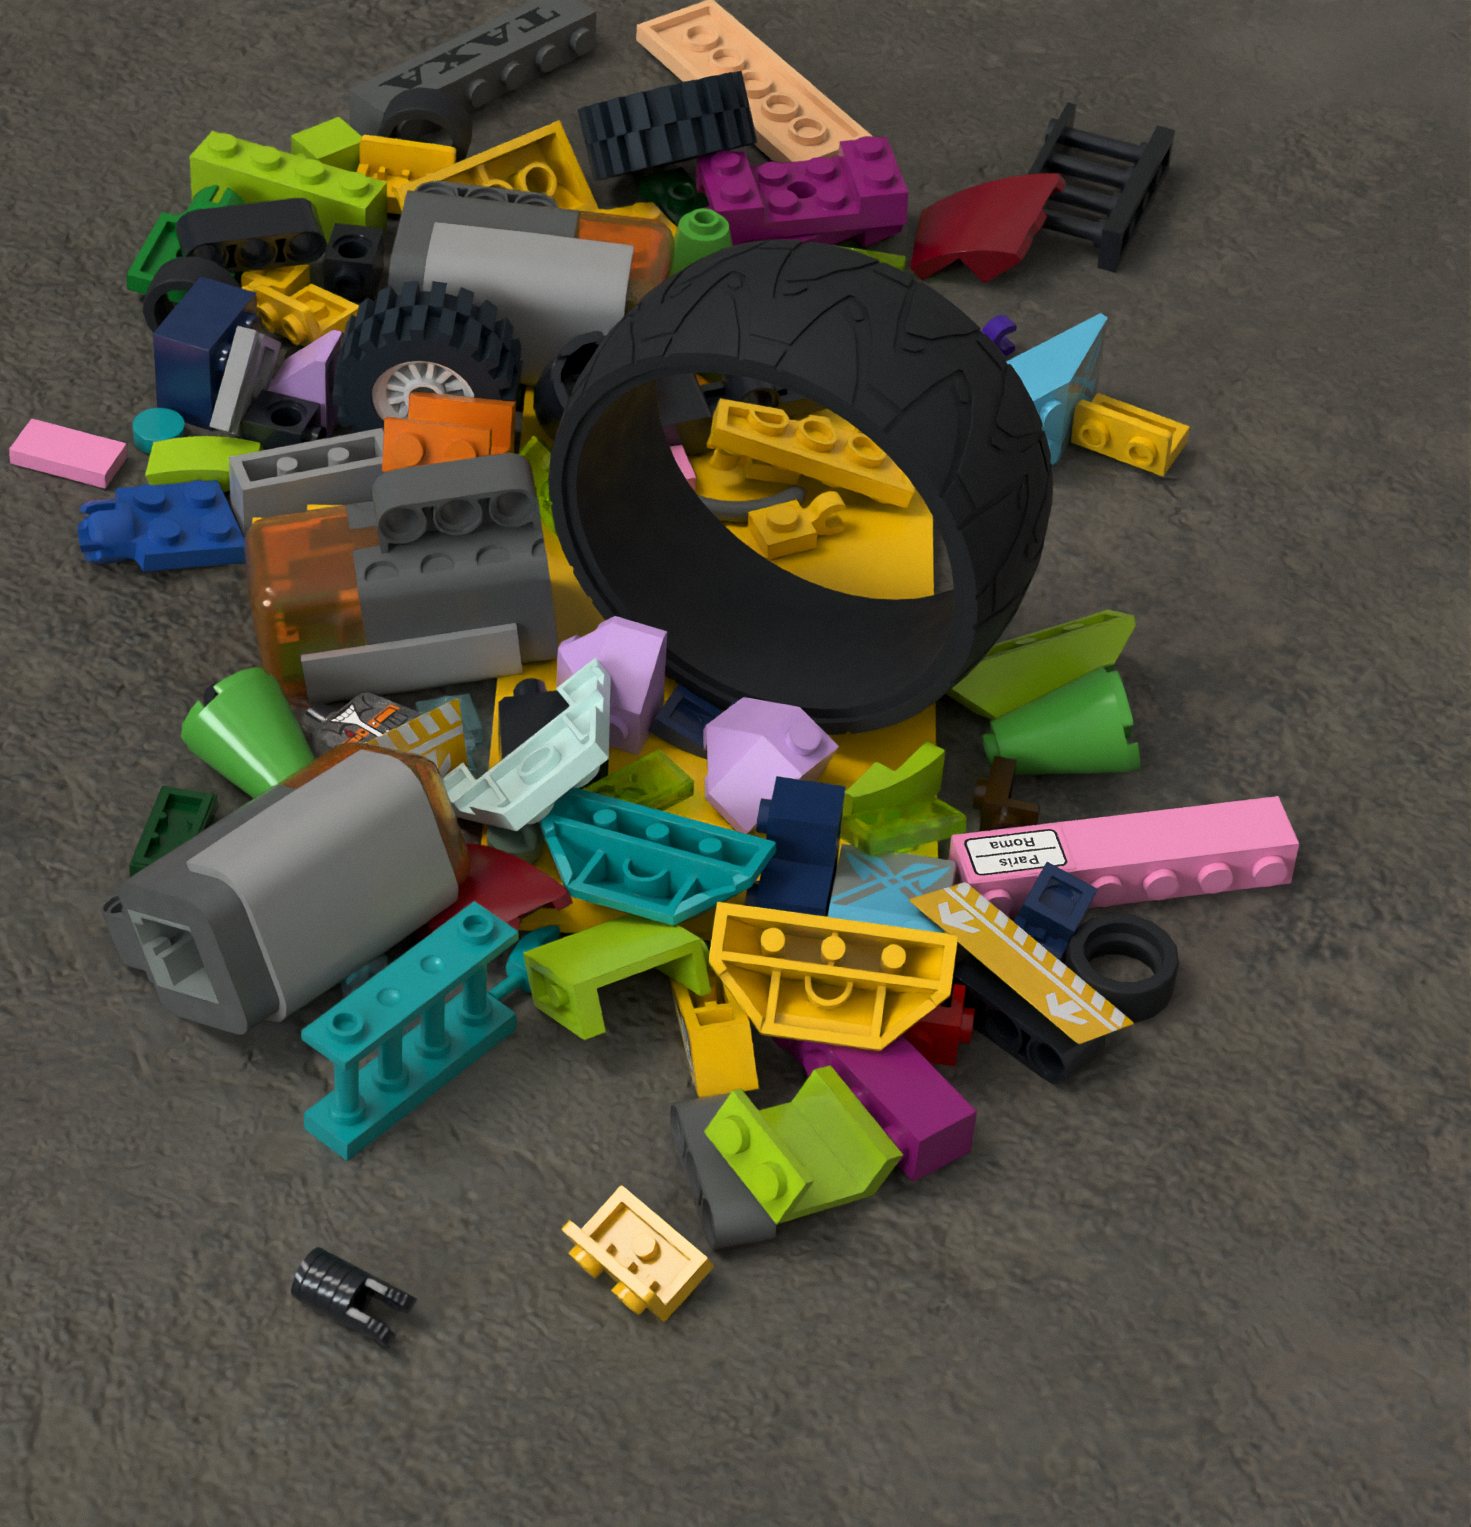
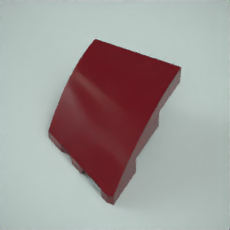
[910,173,1066,283]
[415,843,573,942]

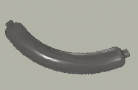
[697,486,807,522]

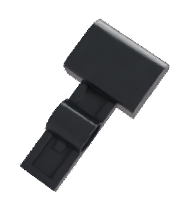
[656,373,827,457]

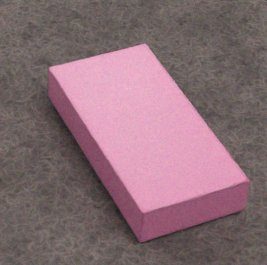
[9,418,128,489]

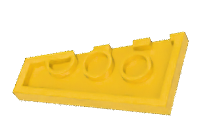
[709,399,915,509]

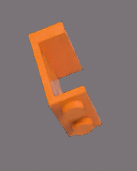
[382,391,517,472]

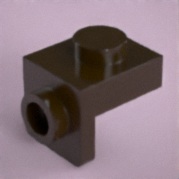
[973,756,1040,832]

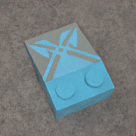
[1006,313,1108,466]
[828,844,956,933]

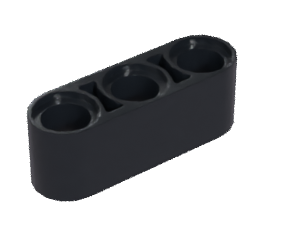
[175,198,327,274]
[944,954,1106,1084]

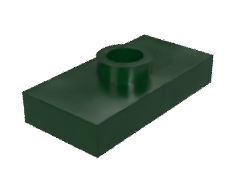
[639,167,710,227]
[129,786,218,877]

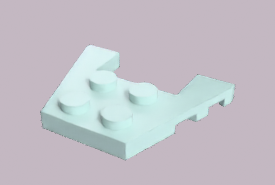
[425,657,611,831]

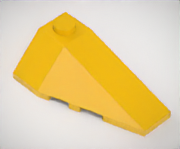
[393,120,599,214]

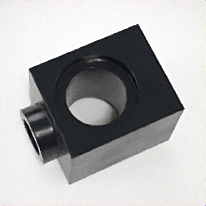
[324,223,384,302]
[242,389,327,450]

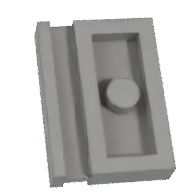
[209,326,281,439]

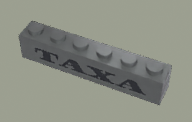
[349,0,597,141]

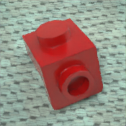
[902,984,975,1066]

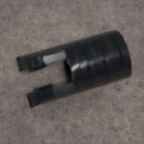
[291,1247,418,1348]

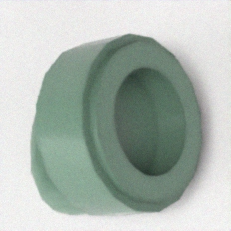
[486,822,544,864]

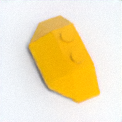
[709,902,958,1052]

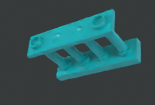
[301,901,518,1161]

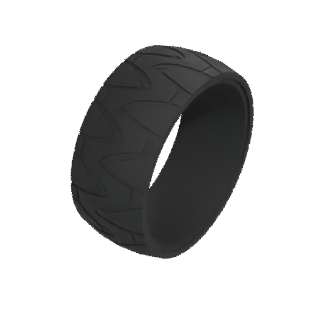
[548,240,1053,735]

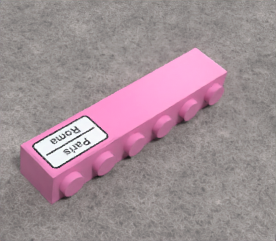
[948,796,1299,918]

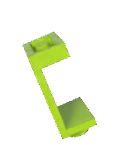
[523,913,711,1040]
[704,1065,903,1224]

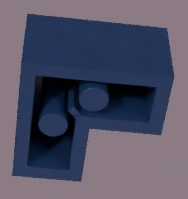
[153,276,262,431]
[745,776,846,917]

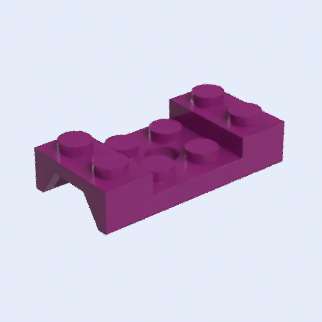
[696,136,909,242]

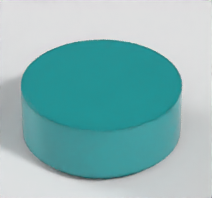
[132,408,185,454]

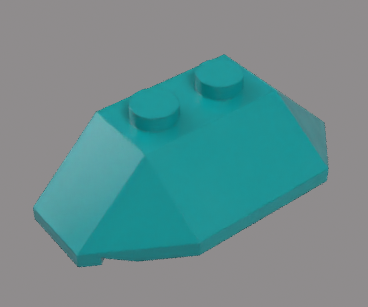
[540,788,776,926]

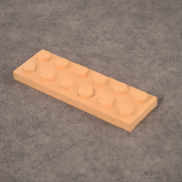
[636,0,873,163]

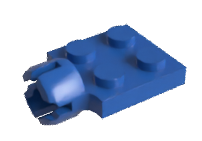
[78,480,248,572]

